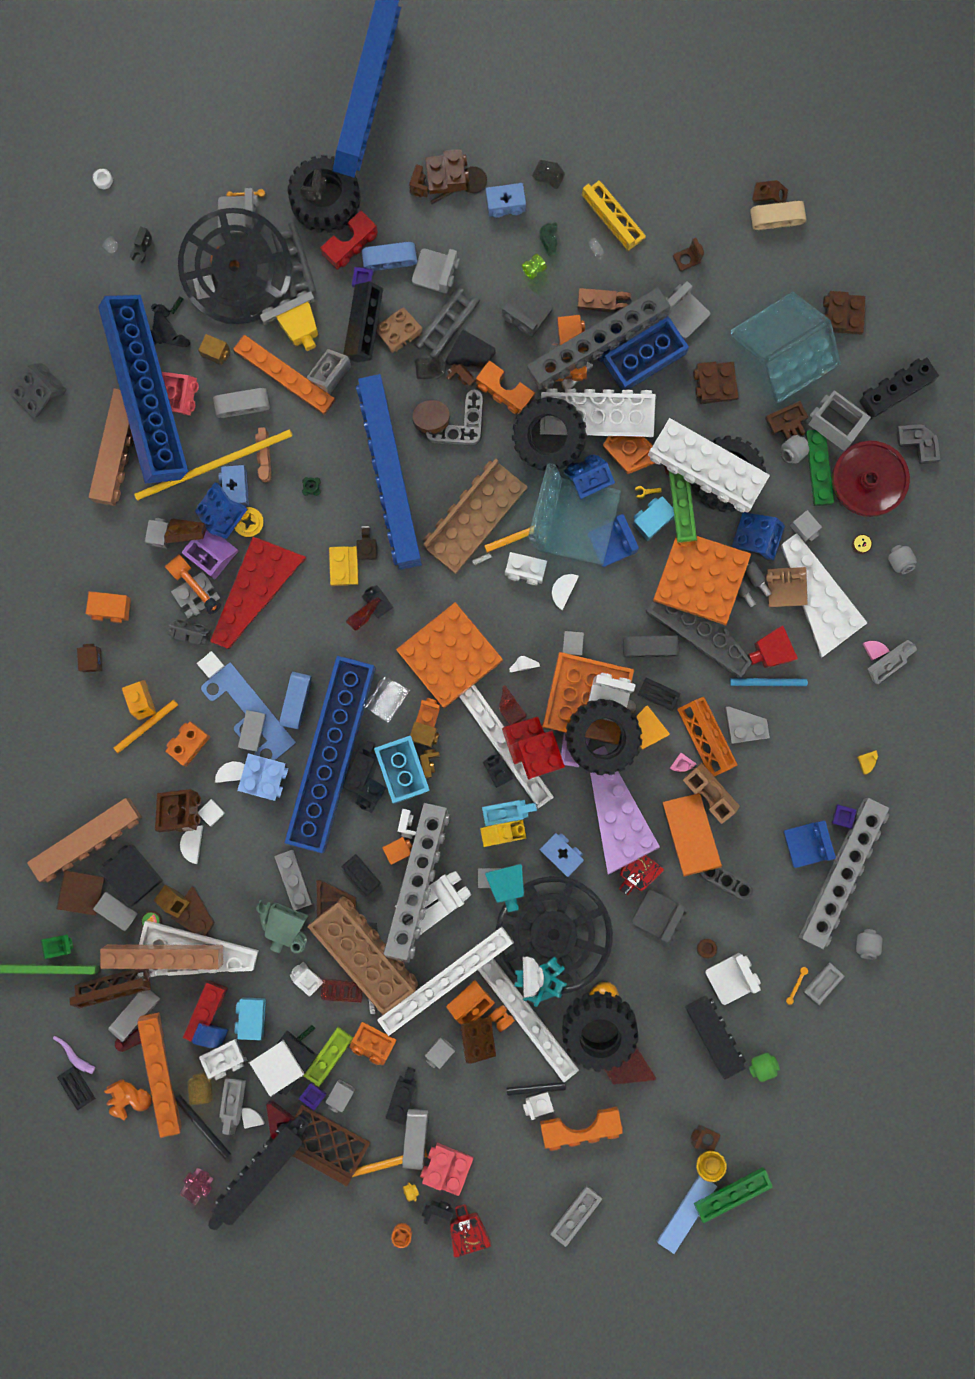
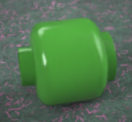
[749,1053,780,1082]

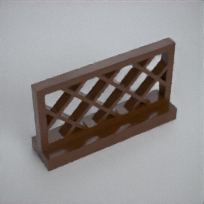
[292,1105,371,1186]

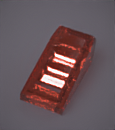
[346,597,381,631]
[321,979,363,1003]

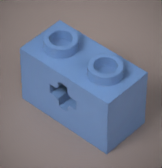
[486,183,526,218]
[219,465,249,507]
[539,833,584,877]

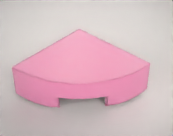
[863,641,890,661]
[669,753,696,772]

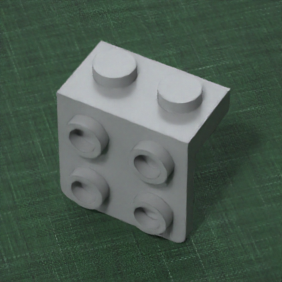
[218,188,258,234]
[412,249,460,294]
[666,281,710,339]

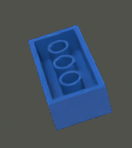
[603,316,689,391]

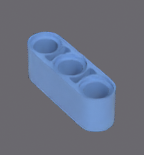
[362,242,417,271]
[280,672,312,730]

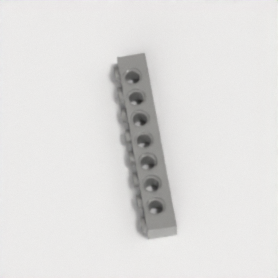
[798,798,889,949]
[384,803,450,963]

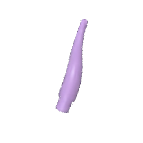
[53,1036,96,1074]

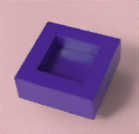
[352,267,374,288]
[832,805,857,829]
[299,1082,327,1111]

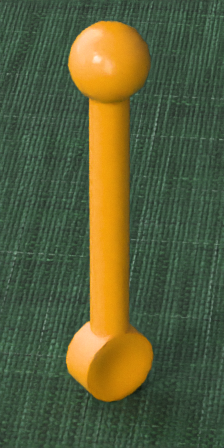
[226,189,265,198]
[786,967,808,1005]

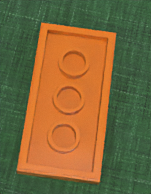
[662,793,722,877]

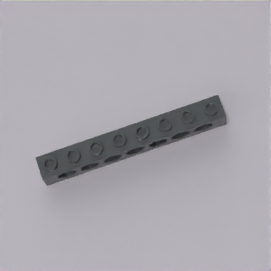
[527,287,670,390]

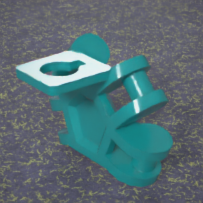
[514,956,567,1007]

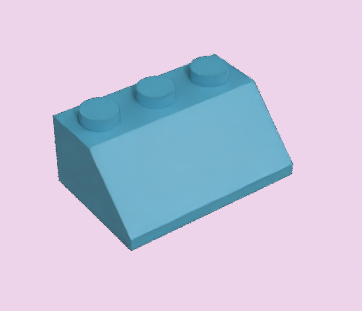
[374,735,430,804]

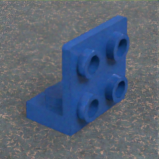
[564,455,615,499]
[195,482,247,539]
[732,512,785,561]
[588,514,639,567]
[784,820,836,868]

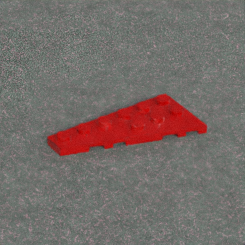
[210,537,306,649]

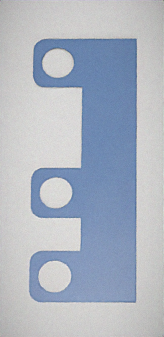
[201,662,296,760]

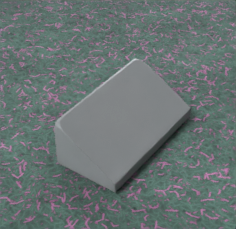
[93,892,138,931]

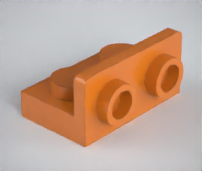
[349,1022,396,1065]

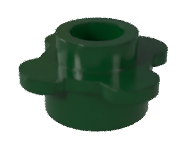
[302,477,321,496]

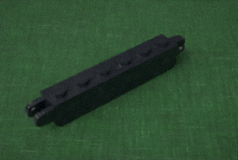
[208,1113,310,1231]

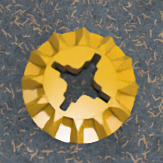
[235,507,264,537]

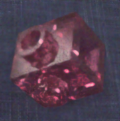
[180,1168,213,1206]

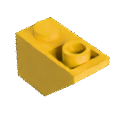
[480,820,527,847]

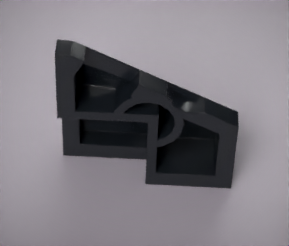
[445,329,495,368]

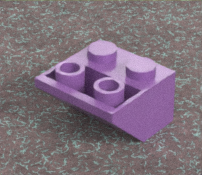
[181,529,239,580]

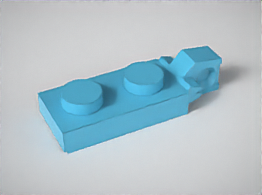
[482,800,537,826]

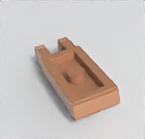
[578,288,631,312]
[255,427,272,483]

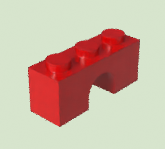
[320,210,378,270]
[183,980,228,1041]

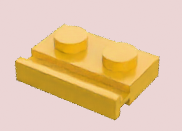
[329,546,359,586]

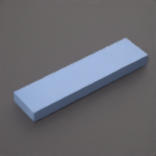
[657,1176,717,1254]

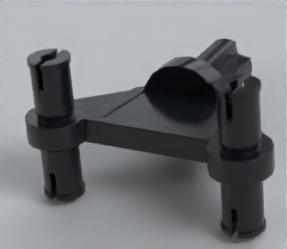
[150,303,190,347]

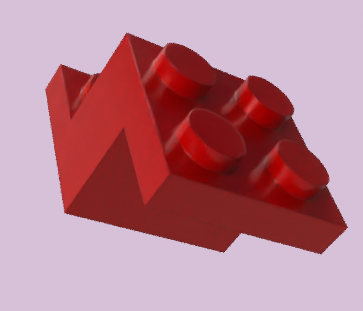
[502,717,565,780]

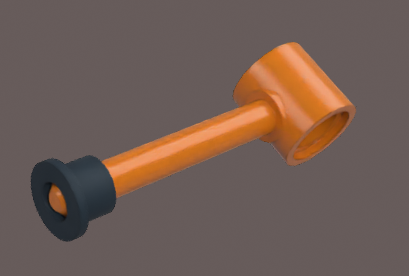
[165,554,221,614]

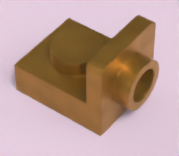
[420,749,440,779]

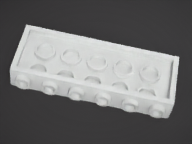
[540,388,656,437]
[648,418,770,513]

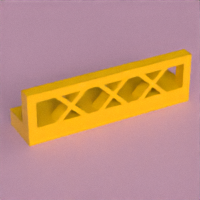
[582,180,646,251]

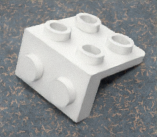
[588,673,635,722]
[706,953,761,1005]

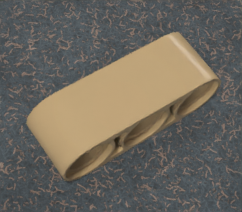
[750,201,806,230]

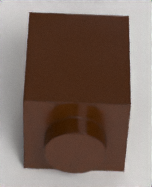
[77,644,102,673]

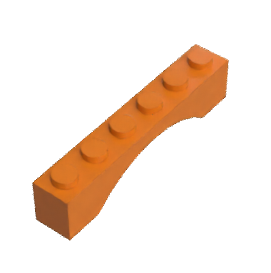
[137,1012,182,1138]

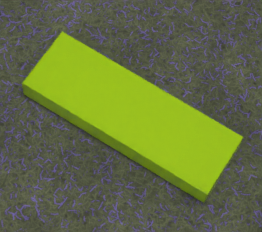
[303,1027,354,1087]

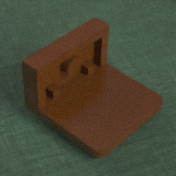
[461,1017,496,1064]

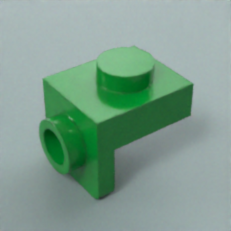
[41,934,73,959]

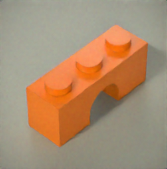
[476,361,535,414]

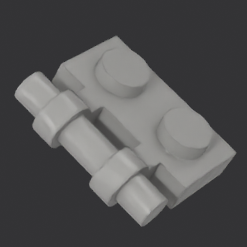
[171,571,220,619]

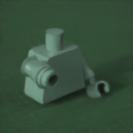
[256,900,309,953]

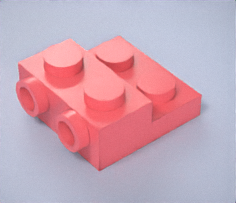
[162,372,199,416]
[420,1143,473,1196]

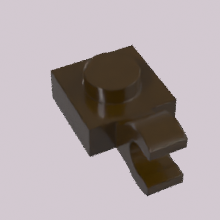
[357,526,377,560]

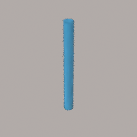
[730,678,808,686]

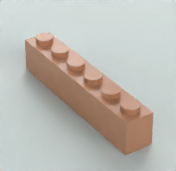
[88,389,133,506]
[27,798,142,883]
[100,944,223,969]

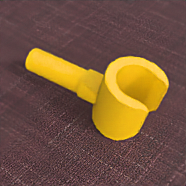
[635,486,662,499]

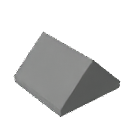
[306,349,351,395]

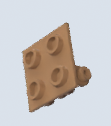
[376,307,423,353]
[767,567,808,607]

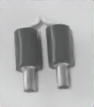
[737,562,772,607]

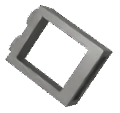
[808,390,871,451]

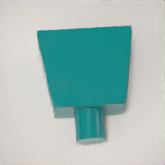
[485,864,524,912]

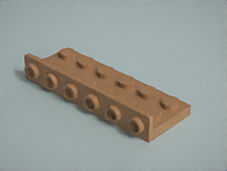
[423,459,528,574]
[307,896,419,1015]

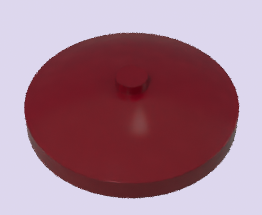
[832,441,910,517]

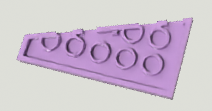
[590,746,660,875]

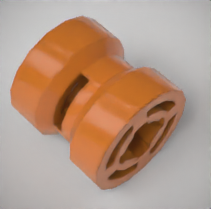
[488,1005,515,1032]
[391,1223,412,1248]

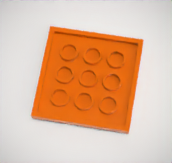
[653,536,751,625]
[396,602,503,708]
[542,652,634,745]

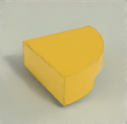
[857,750,878,775]

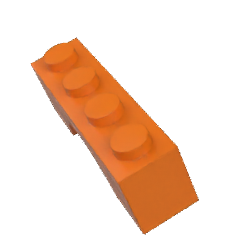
[540,1106,623,1150]

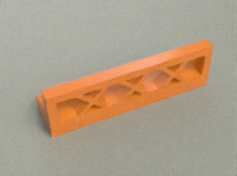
[677,696,738,777]

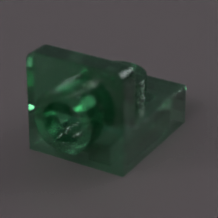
[539,222,558,256]

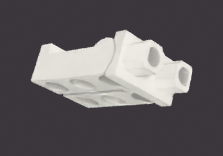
[395,871,471,935]

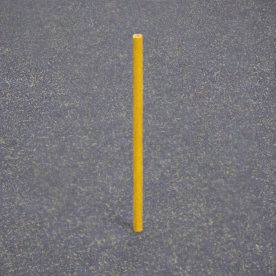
[134,429,293,500]

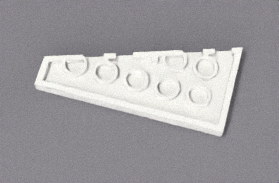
[781,533,867,658]
[135,920,259,978]

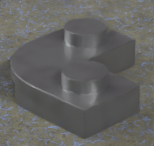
[897,425,940,463]

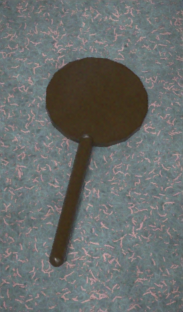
[431,166,487,204]

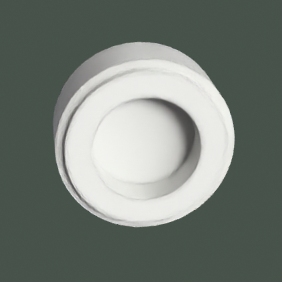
[93,169,113,189]

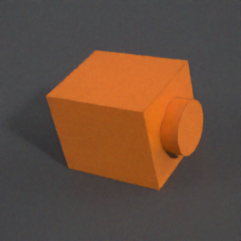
[382,837,412,865]

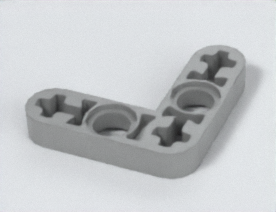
[426,390,483,445]

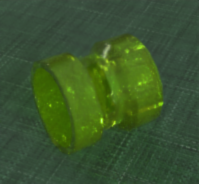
[521,253,547,280]

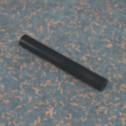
[507,1082,566,1096]

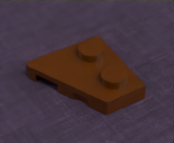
[316,880,357,917]

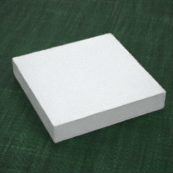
[249,1040,305,1096]

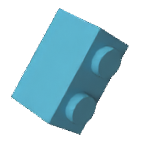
[632,496,674,541]
[235,997,266,1040]

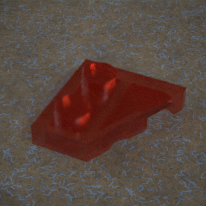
[604,1047,656,1085]

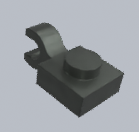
[130,226,152,264]

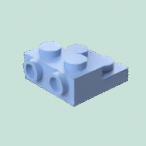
[237,753,288,801]

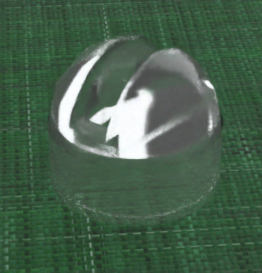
[102,236,118,253]

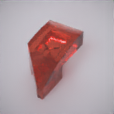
[499,685,527,725]

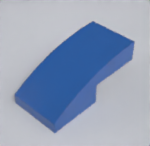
[191,1023,228,1048]

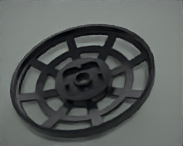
[178,208,292,324]
[496,876,613,994]

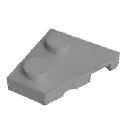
[725,707,770,744]

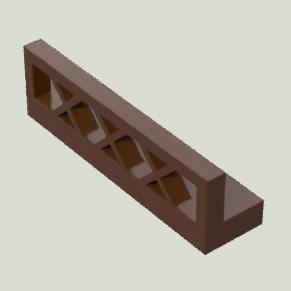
[69,969,151,1009]

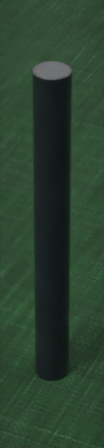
[175,1094,231,1159]

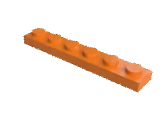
[233,335,335,415]

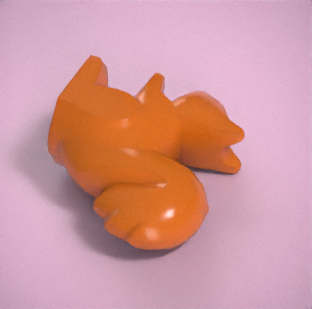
[104,1079,152,1121]

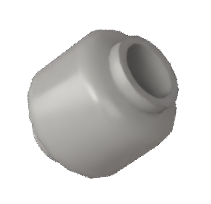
[781,435,809,464]
[888,545,917,574]
[856,929,883,960]

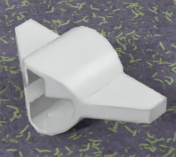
[510,656,540,673]

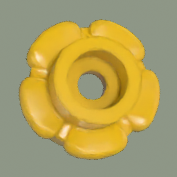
[403,1182,419,1202]

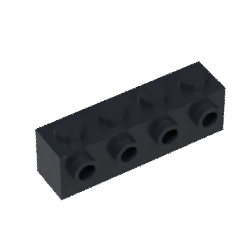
[343,281,384,363]
[859,357,939,419]
[685,996,746,1080]

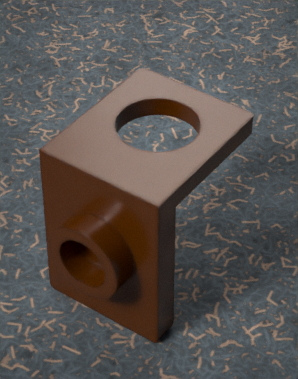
[752,180,788,203]
[673,238,704,271]
[690,1125,721,1151]

